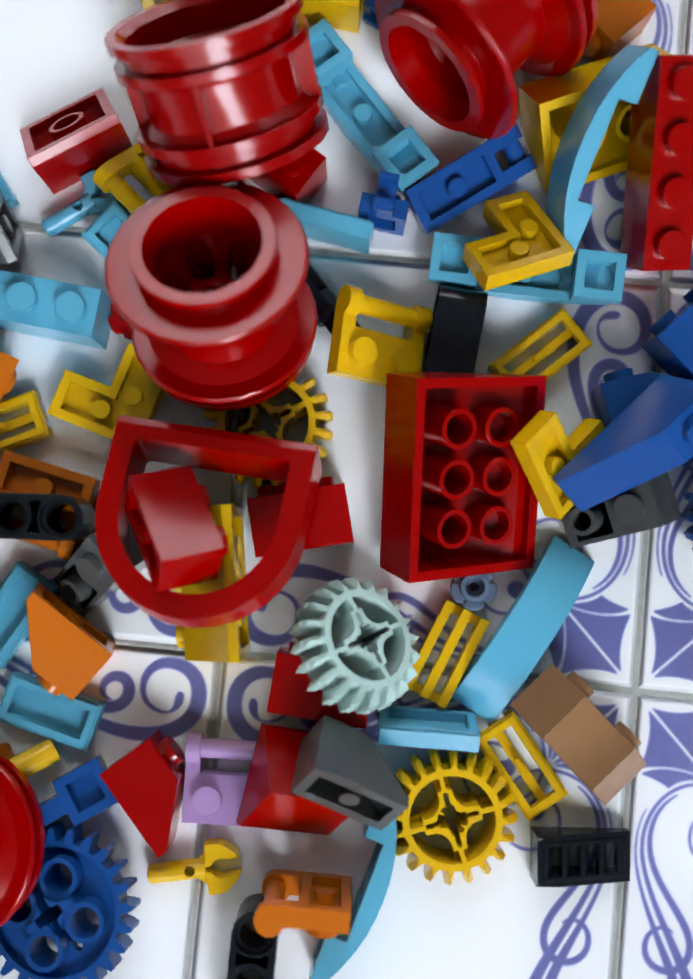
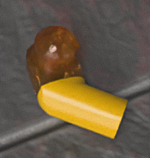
[0,738,61,778]

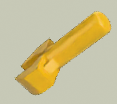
[147,838,242,895]

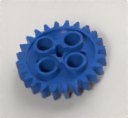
[0,822,141,979]

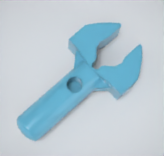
[41,170,125,237]

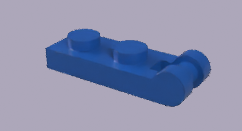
[402,123,538,234]

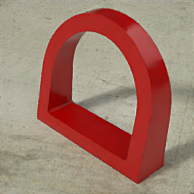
[95,415,322,628]

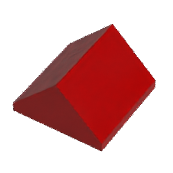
[20,88,133,194]
[236,723,348,835]

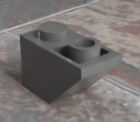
[562,472,682,549]
[54,522,146,617]

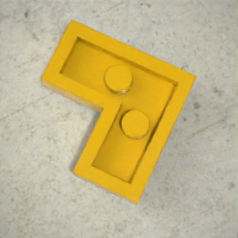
[462,190,575,291]
[47,343,165,440]
[510,410,605,520]

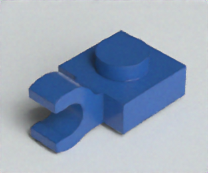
[358,171,410,236]
[39,754,118,827]

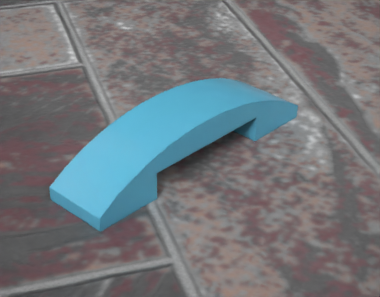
[309,18,439,193]
[546,45,659,254]
[428,232,627,305]
[452,535,595,723]
[309,819,397,979]

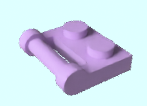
[181,732,257,826]

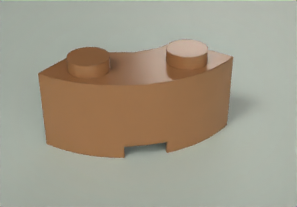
[510,664,647,805]

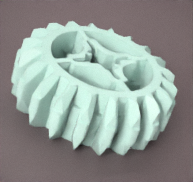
[289,576,421,715]

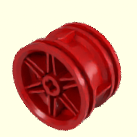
[104,0,329,187]

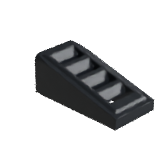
[530,826,630,887]

